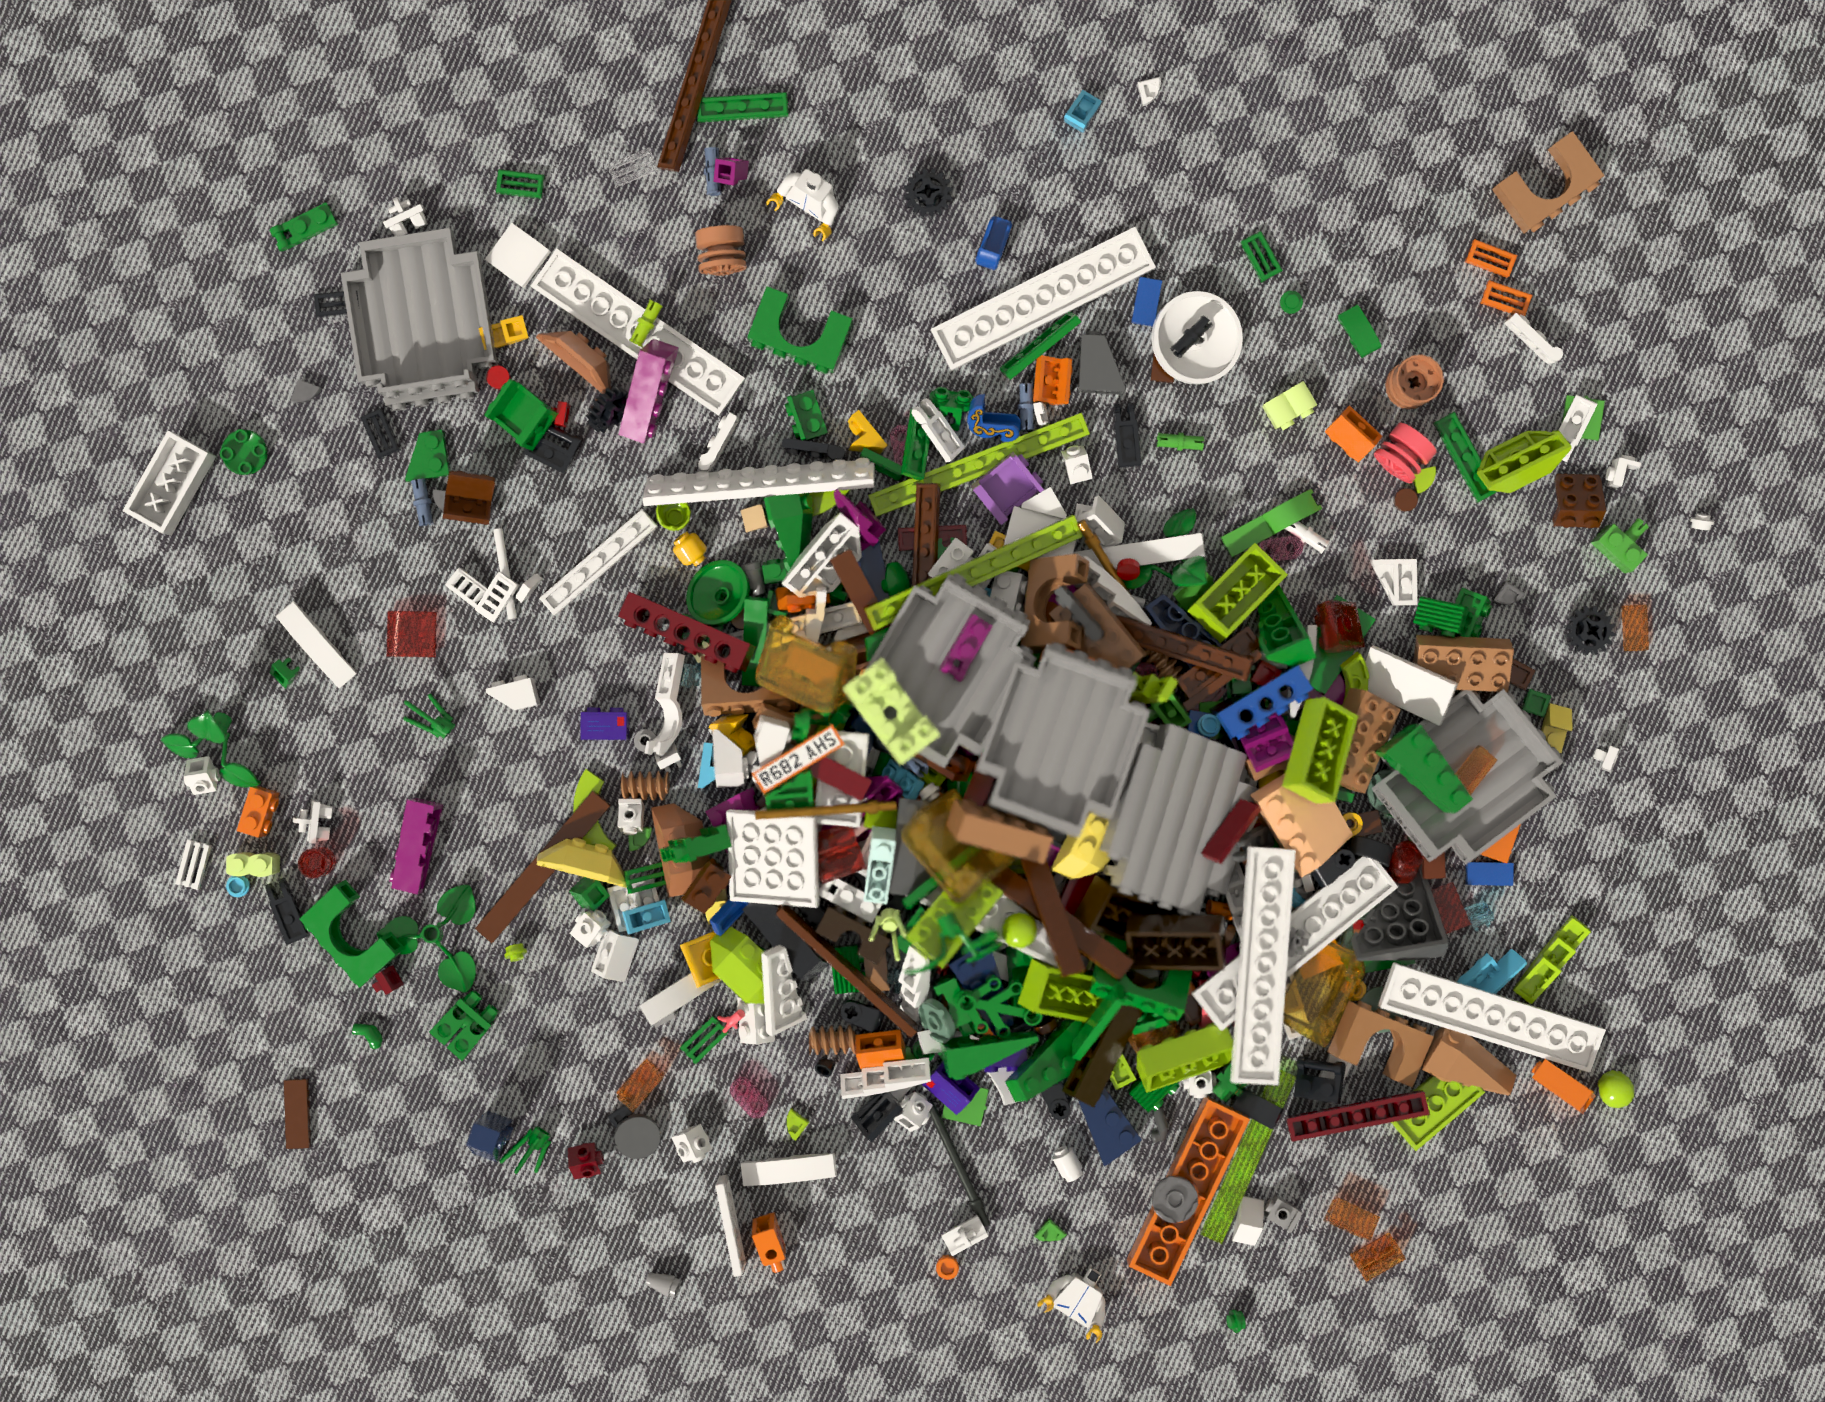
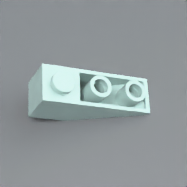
[864,826,896,904]

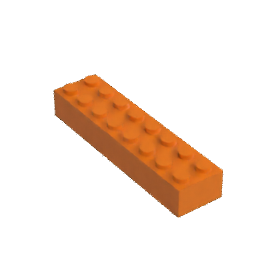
[1126,1096,1250,1286]

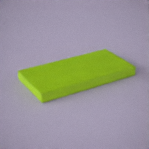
[1391,1075,1485,1151]

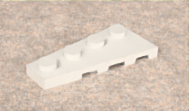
[762,945,807,1036]

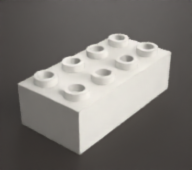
[123,431,216,536]

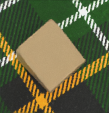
[741,504,768,533]

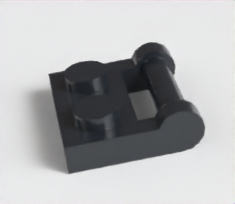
[523,425,583,474]
[1294,1056,1345,1104]
[850,1092,903,1142]

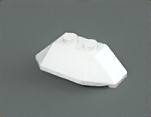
[782,512,862,598]

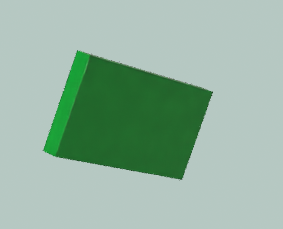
[1286,595,1376,695]

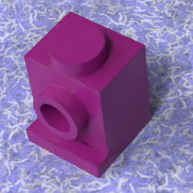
[713,157,749,186]

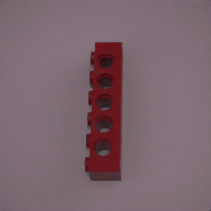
[618,592,756,673]
[1285,1090,1430,1142]

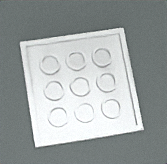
[726,809,819,908]

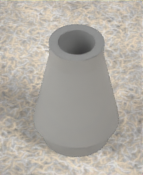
[741,561,766,596]
[645,1272,681,1298]

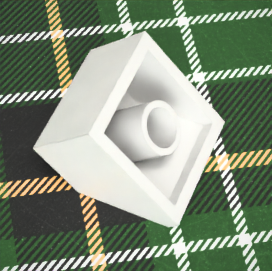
[713,729,749,788]

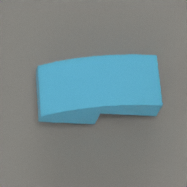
[881,759,925,800]

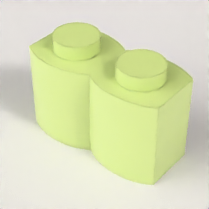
[1262,381,1317,430]
[226,852,280,877]

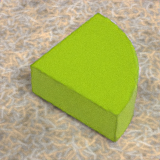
[1414,466,1436,494]
[786,1108,809,1141]

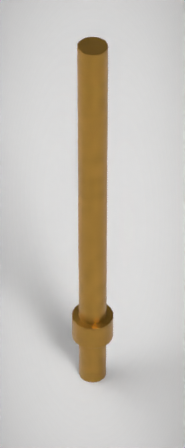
[1077,520,1132,596]
[755,800,897,820]

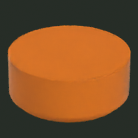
[936,1255,959,1280]

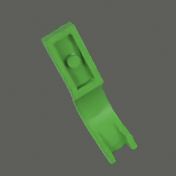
[1221,489,1322,558]

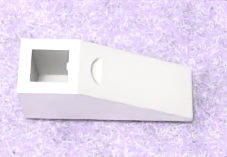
[754,715,792,768]

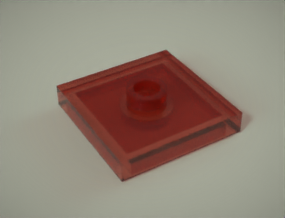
[1431,882,1471,934]

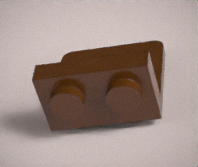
[442,471,496,525]
[1552,473,1606,528]
[681,858,732,914]

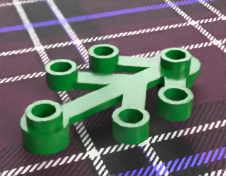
[954,975,1042,1039]

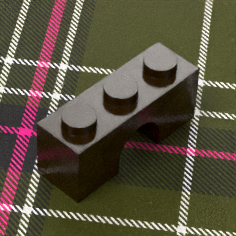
[816,904,891,965]

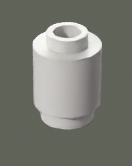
[1052,1146,1083,1182]

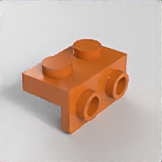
[1033,355,1073,406]
[775,587,830,613]

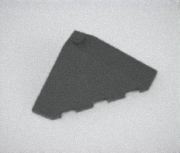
[888,798,972,896]
[1351,863,1449,961]

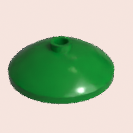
[686,560,749,626]

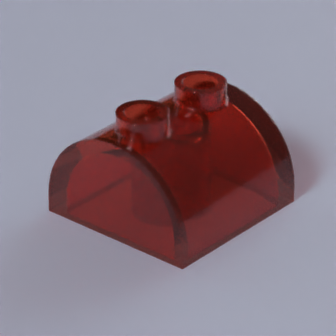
[1315,600,1365,653]

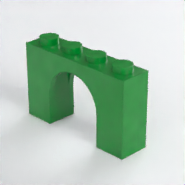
[747,286,853,375]
[300,879,406,988]
[1089,935,1193,1021]

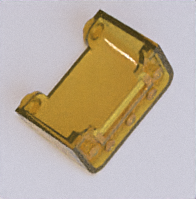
[756,615,857,713]
[901,789,1015,903]
[1283,942,1365,1048]

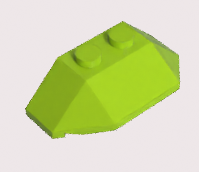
[1477,431,1572,493]
[710,926,764,1004]

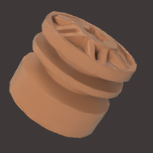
[695,225,747,276]
[1385,355,1444,410]

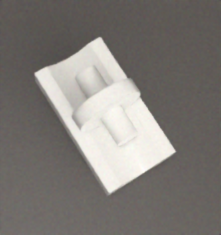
[383,197,427,236]
[293,800,332,843]
[941,1215,989,1256]

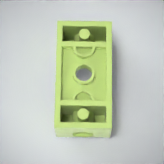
[843,659,940,765]

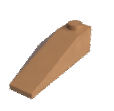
[1422,1027,1517,1096]

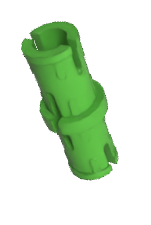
[1157,432,1204,451]

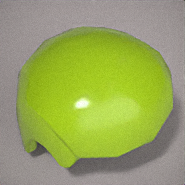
[656,503,691,531]
[1001,912,1039,948]
[1597,1070,1635,1109]

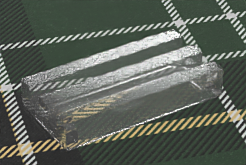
[607,148,659,187]

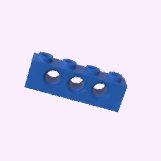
[1216,665,1313,740]

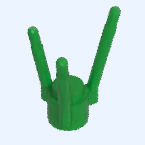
[403,694,455,739]
[499,1126,551,1174]

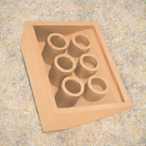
[1250,774,1353,878]

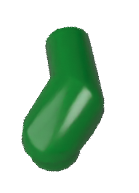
[352,1023,383,1049]

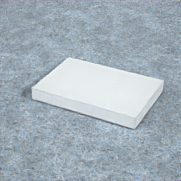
[1003,506,1076,558]

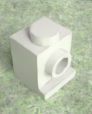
[618,799,645,835]

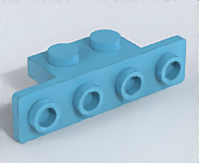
[1457,949,1527,994]

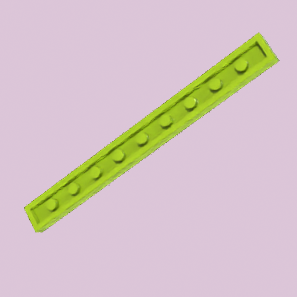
[868,413,1090,517]
[864,515,1083,631]

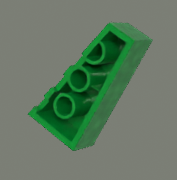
[1375,724,1473,813]
[1005,1018,1084,1102]

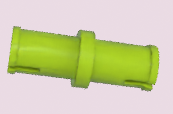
[629,300,663,347]

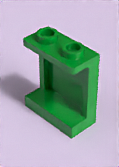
[485,378,558,451]

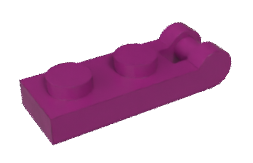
[939,613,992,682]

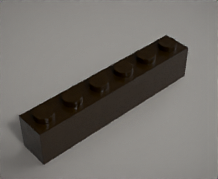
[1062,968,1157,1108]

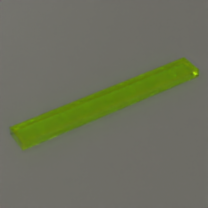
[1200,1069,1296,1244]

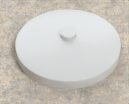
[1151,291,1243,385]

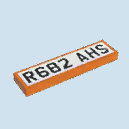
[752,724,845,794]

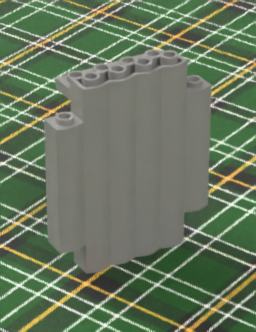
[341,228,498,411]
[863,573,1036,768]
[976,642,1150,838]
[1372,689,1563,864]
[1100,724,1258,915]

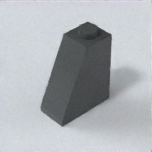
[1078,331,1125,395]

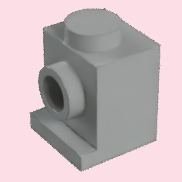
[1264,1195,1302,1233]

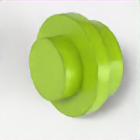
[504,944,528,962]

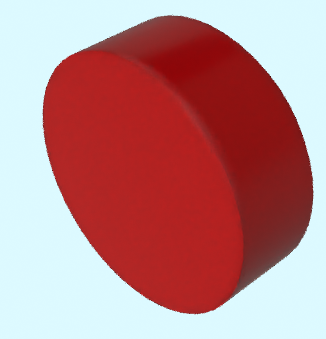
[486,366,511,389]
[1117,558,1140,580]

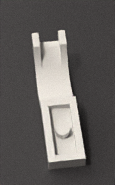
[645,653,685,756]

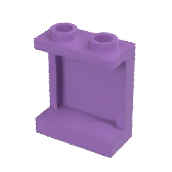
[970,452,1044,525]

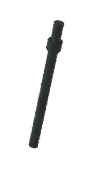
[927,1098,990,1227]

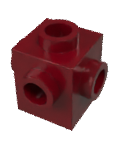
[568,1142,604,1180]

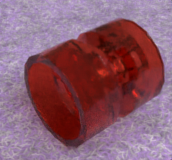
[1387,841,1424,884]
[298,847,336,878]

